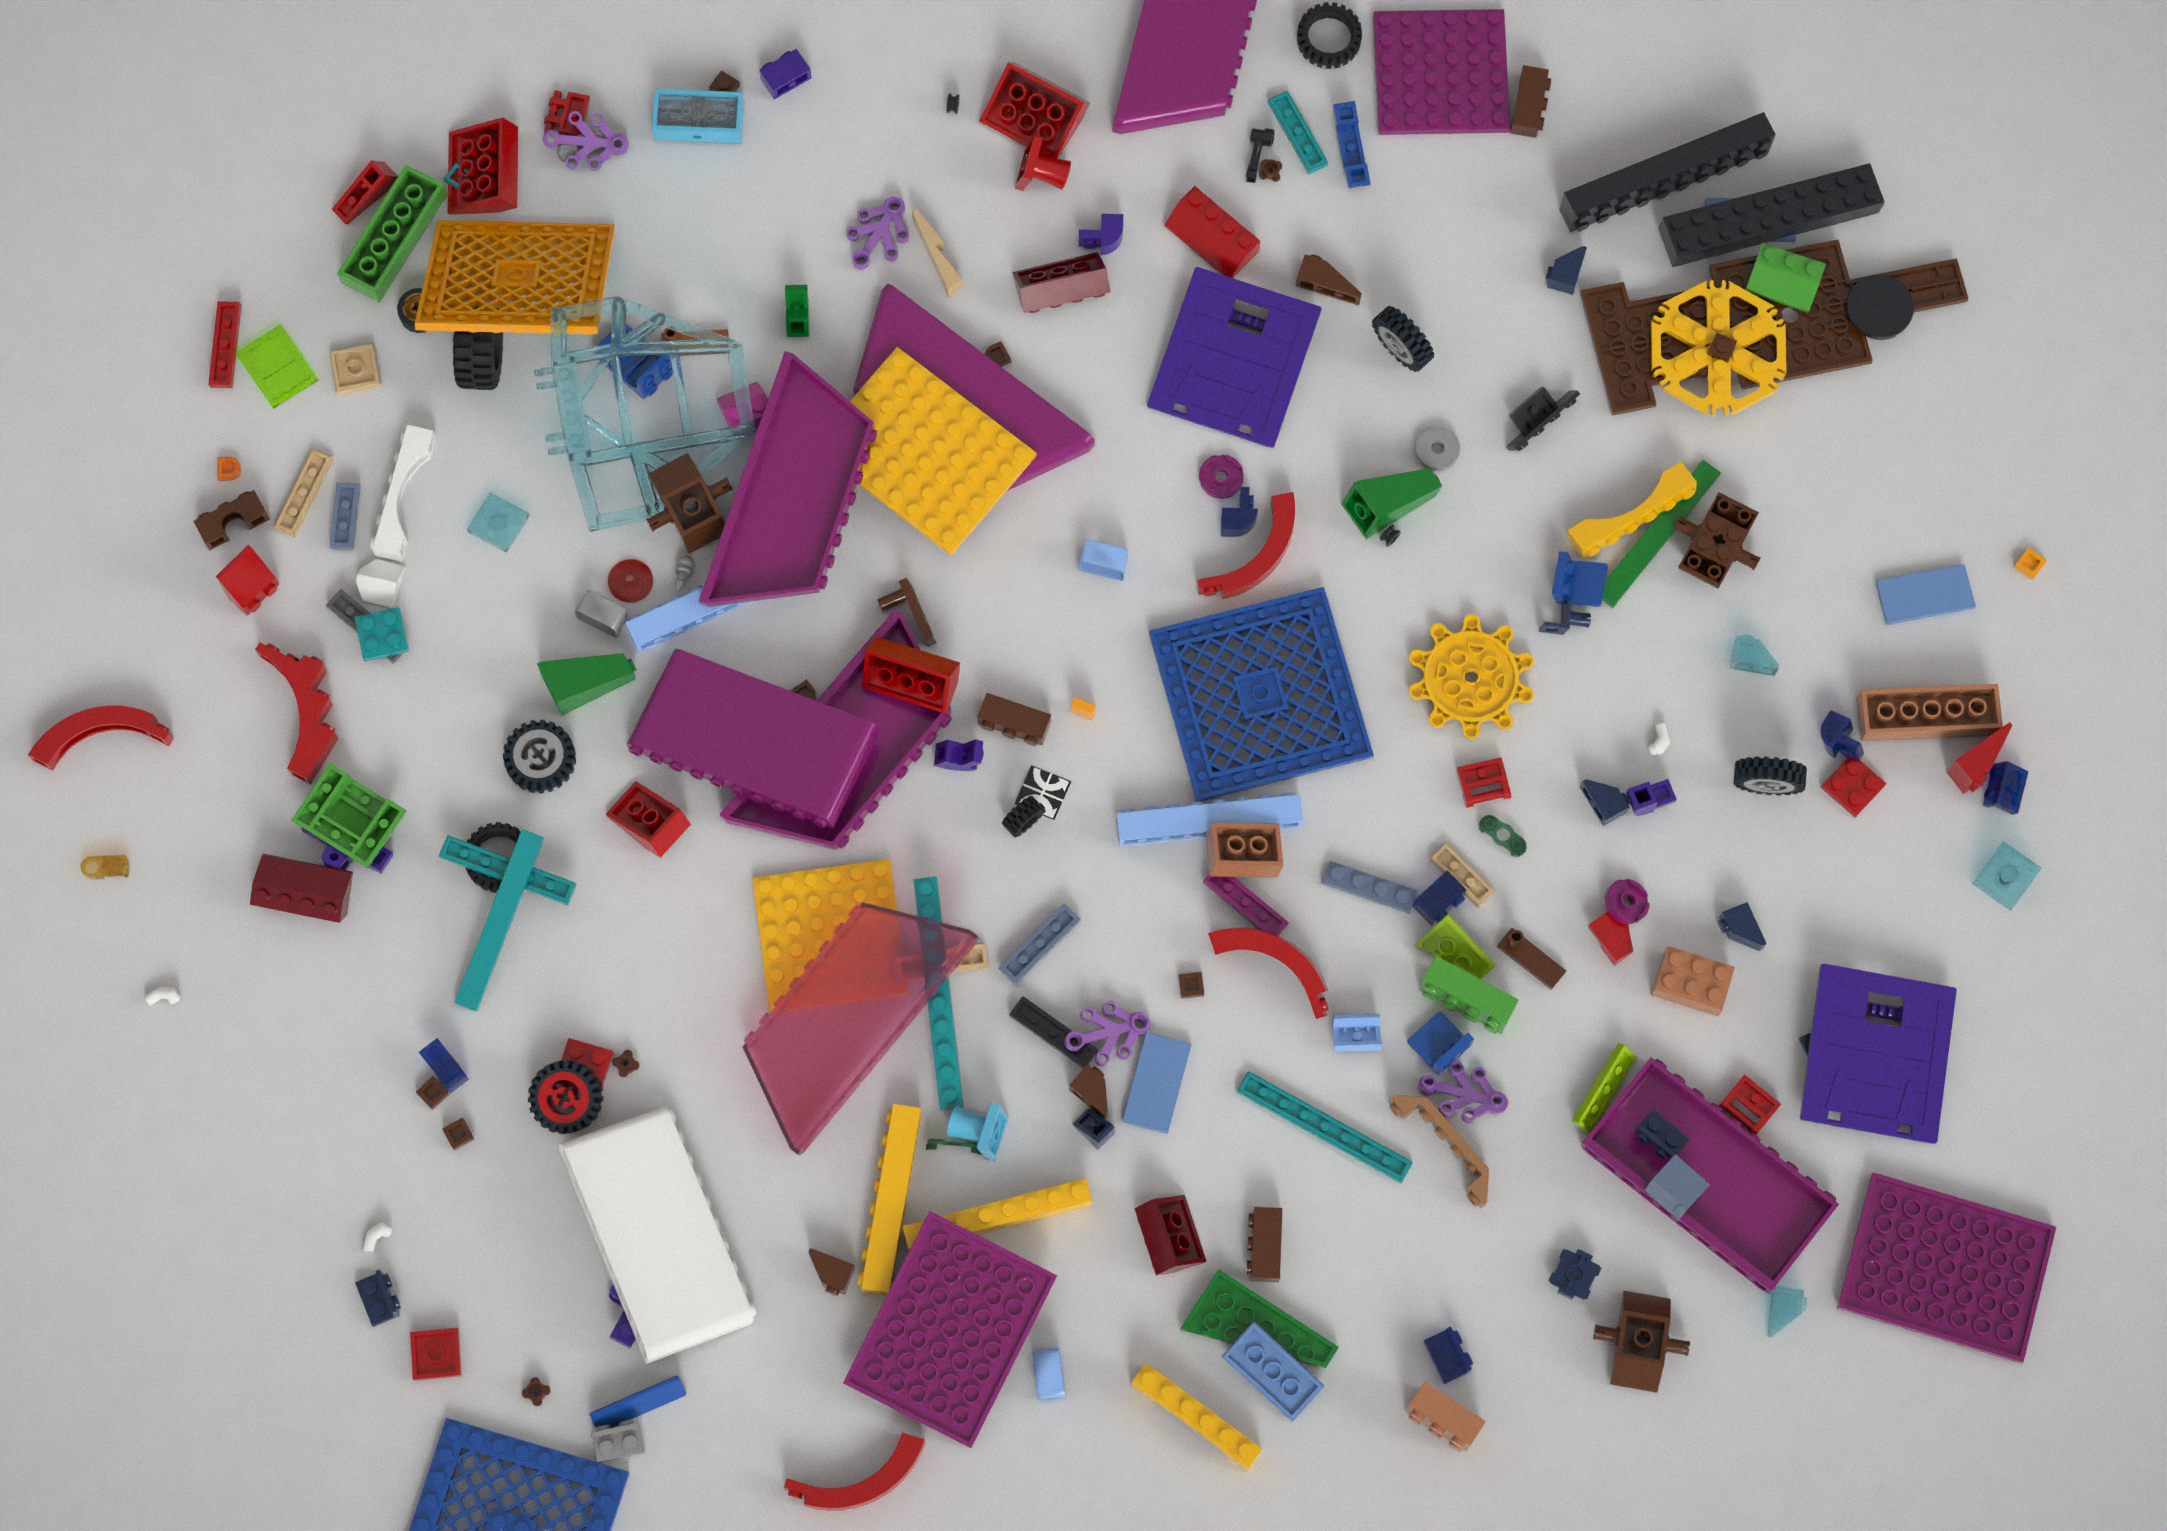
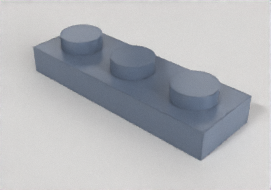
[329,482,360,551]

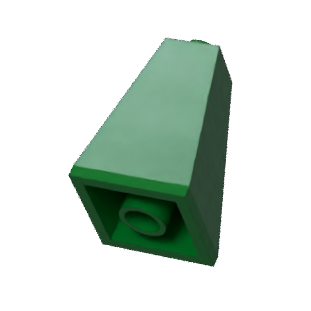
[1341,468,1442,539]
[537,653,636,716]

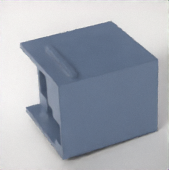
[1645,1154,1710,1221]

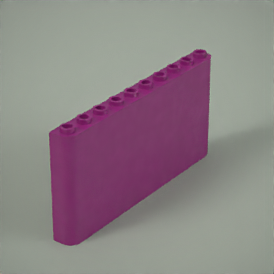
[626,649,880,828]
[1581,1057,1839,1294]

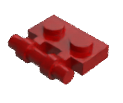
[544,90,590,136]

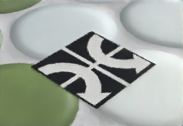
[1014,765,1071,820]

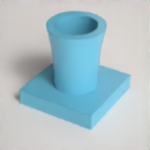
[947,1103,1009,1161]

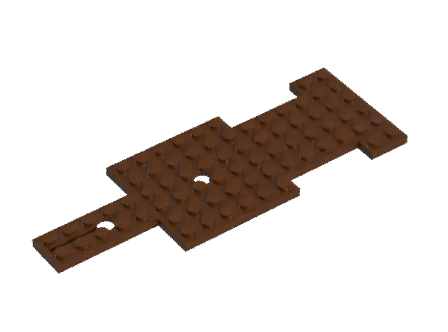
[1580,239,1969,416]

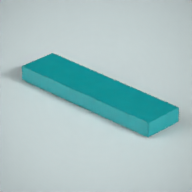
[1268,91,1328,175]

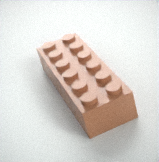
[1856,684,2003,741]

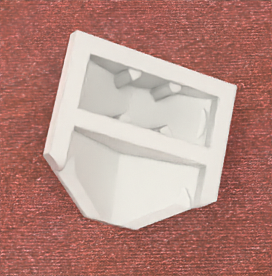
[356,559,406,609]

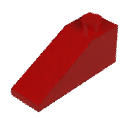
[332,160,398,225]

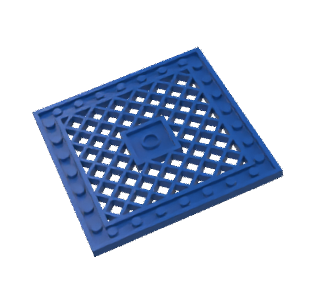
[1149,587,1374,802]
[409,1418,630,1531]

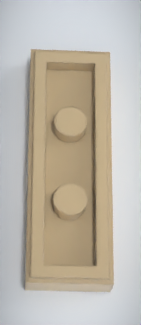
[1429,843,1495,908]

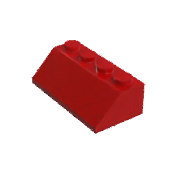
[1164,185,1260,278]
[862,636,960,714]

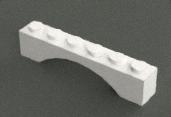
[370,425,436,562]

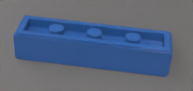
[589,1375,686,1428]

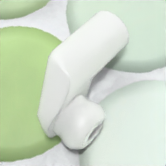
[1648,723,1670,755]
[144,986,180,1006]
[362,1222,392,1253]

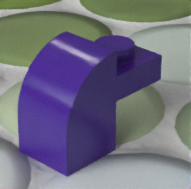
[1079,214,1124,255]
[934,739,984,771]
[1626,779,1677,816]

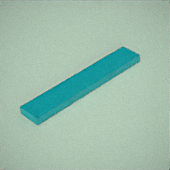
[439,835,577,906]

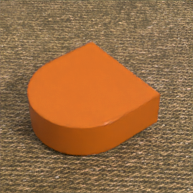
[217,457,241,481]

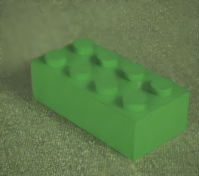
[1419,956,1519,1034]

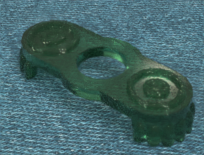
[1478,815,1527,857]
[926,1139,982,1155]

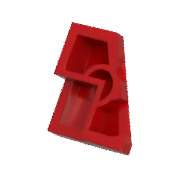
[1588,912,1634,966]

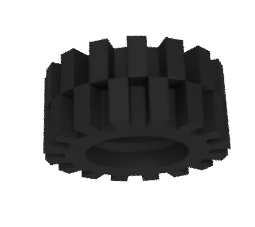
[1002,796,1045,838]

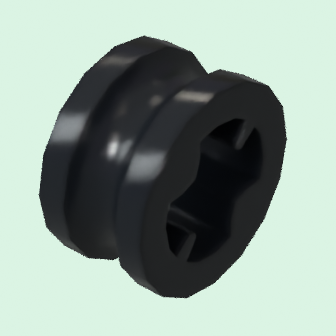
[946,93,960,114]
[1379,524,1401,547]

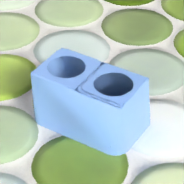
[1078,539,1128,581]
[1032,1348,1066,1401]

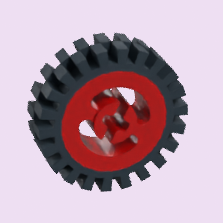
[528,1060,604,1134]

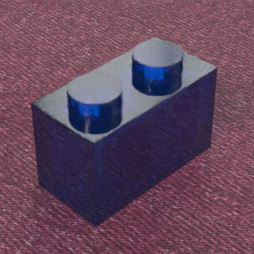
[1412,870,1466,926]

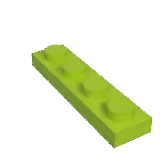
[1571,1043,1637,1134]

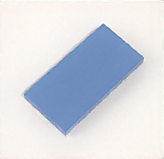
[1876,564,1976,625]
[1122,1032,1191,1134]
[1222,1321,1325,1422]

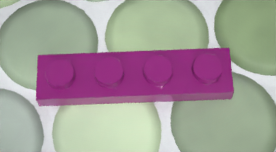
[1203,875,1289,936]

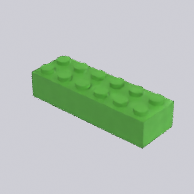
[337,165,447,303]

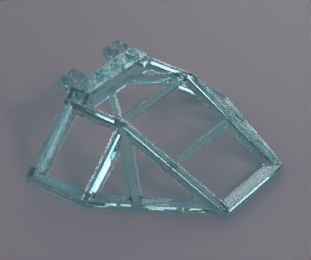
[534,296,756,532]

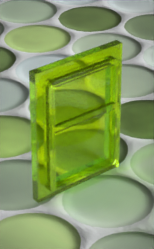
[236,325,319,409]

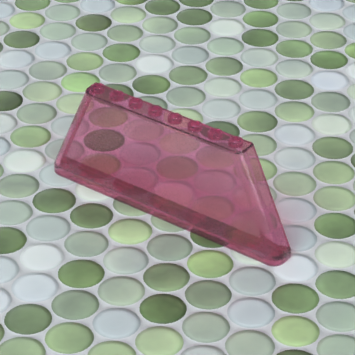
[742,902,979,1156]

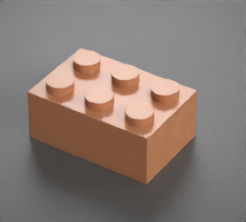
[1206,822,1283,877]
[1651,946,1735,1016]
[1406,1381,1486,1452]

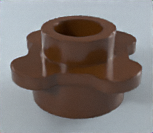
[1259,159,1282,182]
[612,1050,640,1077]
[522,1377,551,1406]

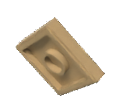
[329,343,382,395]

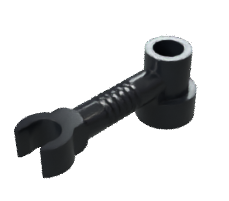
[1246,128,1275,183]

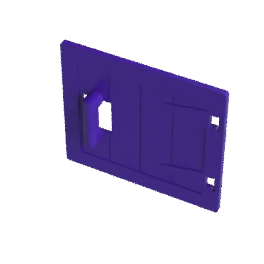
[1147,267,1322,448]
[1800,964,1957,1144]

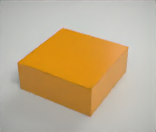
[2014,547,2047,580]
[1071,697,1096,720]

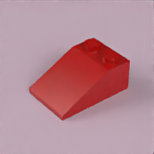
[215,545,279,615]
[1947,722,2013,794]
[605,781,691,858]

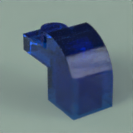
[1221,487,1258,537]
[1820,710,1864,760]
[419,1038,469,1094]

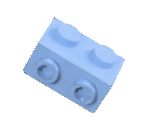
[1332,1013,1382,1052]

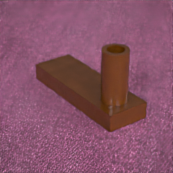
[877,578,937,646]
[1497,928,1566,990]

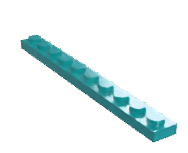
[913,876,964,1110]

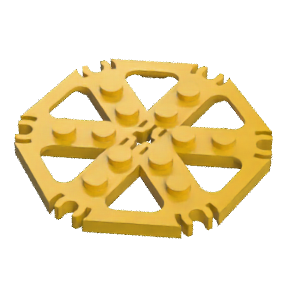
[1650,280,1787,417]

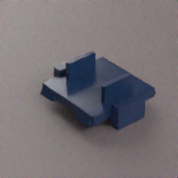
[1548,1249,1602,1300]

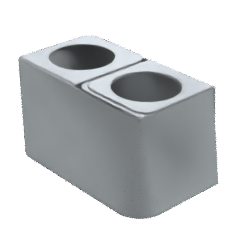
[574,589,628,638]

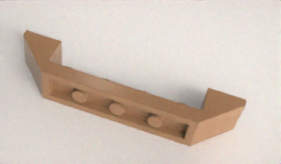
[1389,1094,1489,1209]

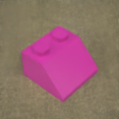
[716,382,768,438]

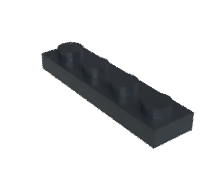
[1009,996,1098,1069]

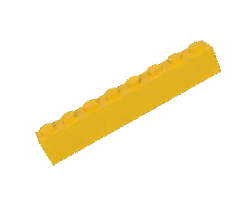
[857,1104,922,1296]
[902,1178,1092,1251]

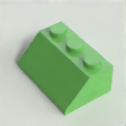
[1746,243,1826,313]

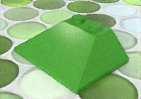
[291,763,407,868]

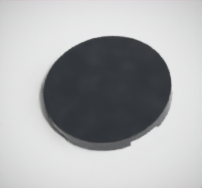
[1846,275,1914,340]

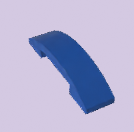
[1333,101,1371,188]

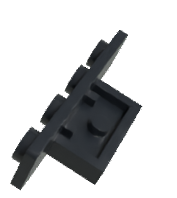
[1506,387,1580,451]

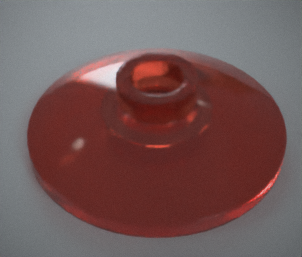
[608,559,653,603]

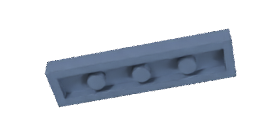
[1322,861,1417,914]
[999,903,1081,985]

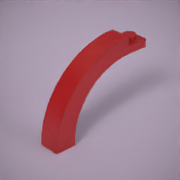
[1197,492,1295,600]
[28,706,174,771]
[1208,928,1329,1019]
[784,1432,926,1511]

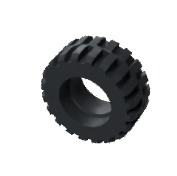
[453,307,503,390]

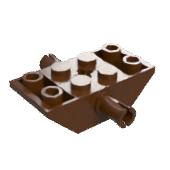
[646,453,733,554]
[1673,492,1761,589]
[1593,1291,1690,1393]

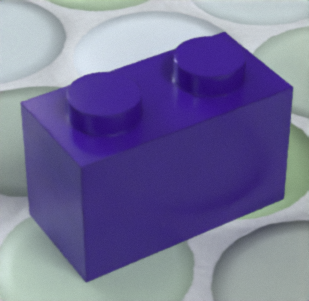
[759,49,812,100]

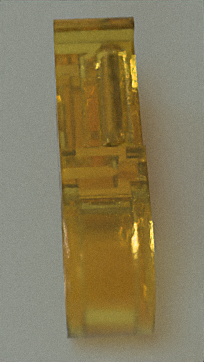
[80,855,129,879]

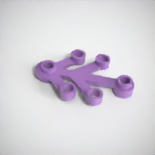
[542,111,629,171]
[846,196,909,270]
[1064,1001,1150,1066]
[1418,1061,1508,1124]

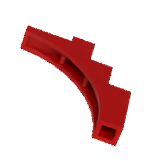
[255,642,339,785]

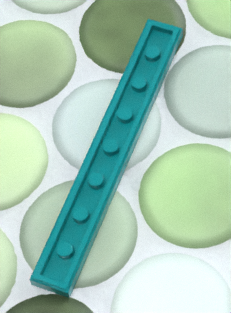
[454,829,545,1011]
[1237,1071,1413,1183]

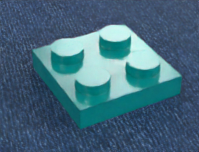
[354,607,409,662]

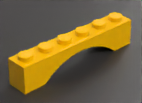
[1567,461,1697,559]
[1131,1363,1262,1471]

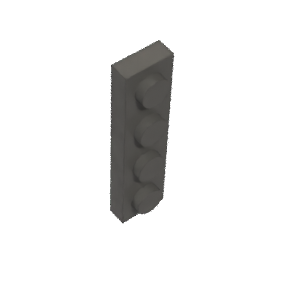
[326,589,409,664]

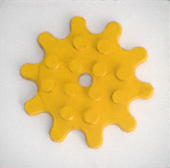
[1408,614,1534,740]

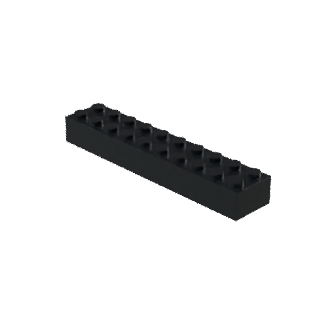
[1559,112,1776,233]
[1658,163,1885,267]

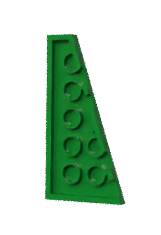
[1180,1269,1339,1368]

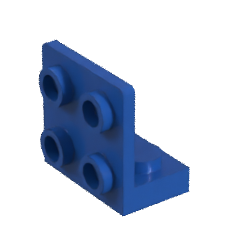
[1552,551,1608,607]
[1407,1011,1474,1076]

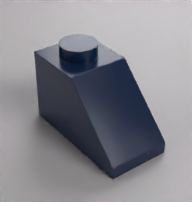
[1545,246,1587,295]
[1580,779,1630,826]
[1718,902,1767,951]

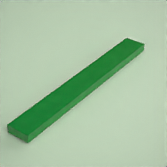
[1602,460,1721,608]

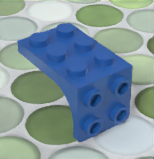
[592,321,674,400]

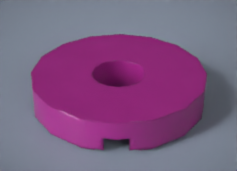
[1199,454,1244,499]
[1604,879,1650,924]

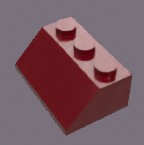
[1134,1195,1207,1276]

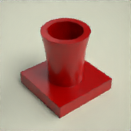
[1014,136,1071,191]

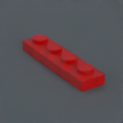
[208,301,242,388]

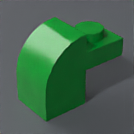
[785,285,810,337]

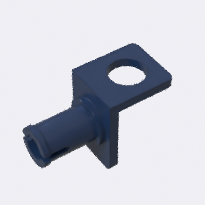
[1539,599,1591,635]

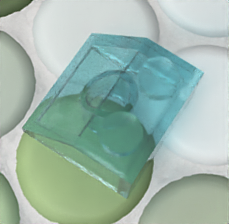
[1972,841,2042,911]

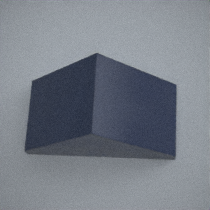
[1072,1108,1115,1150]

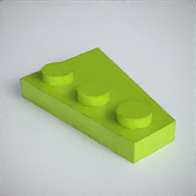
[1414,913,1496,979]

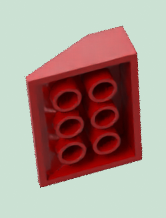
[979,62,1090,159]
[448,117,518,215]

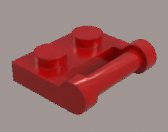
[1456,757,1511,808]
[1719,1074,1781,1135]

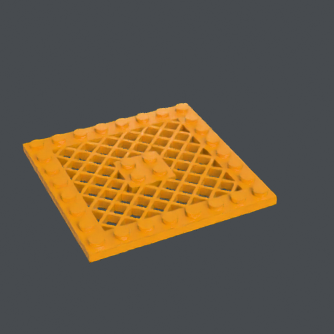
[415,220,615,335]

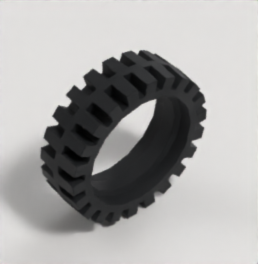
[1297,2,1362,69]
[465,822,521,893]

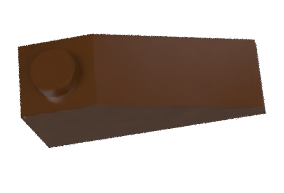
[1296,254,1362,306]

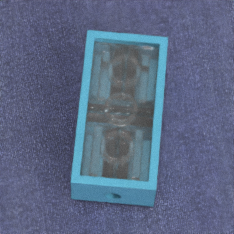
[652,89,745,144]

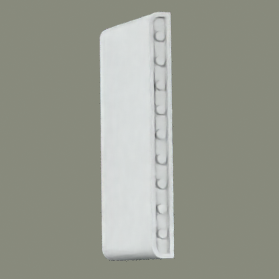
[558,1106,756,1364]

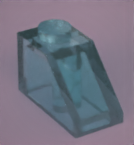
[1730,635,1779,676]
[1767,1286,1807,1337]

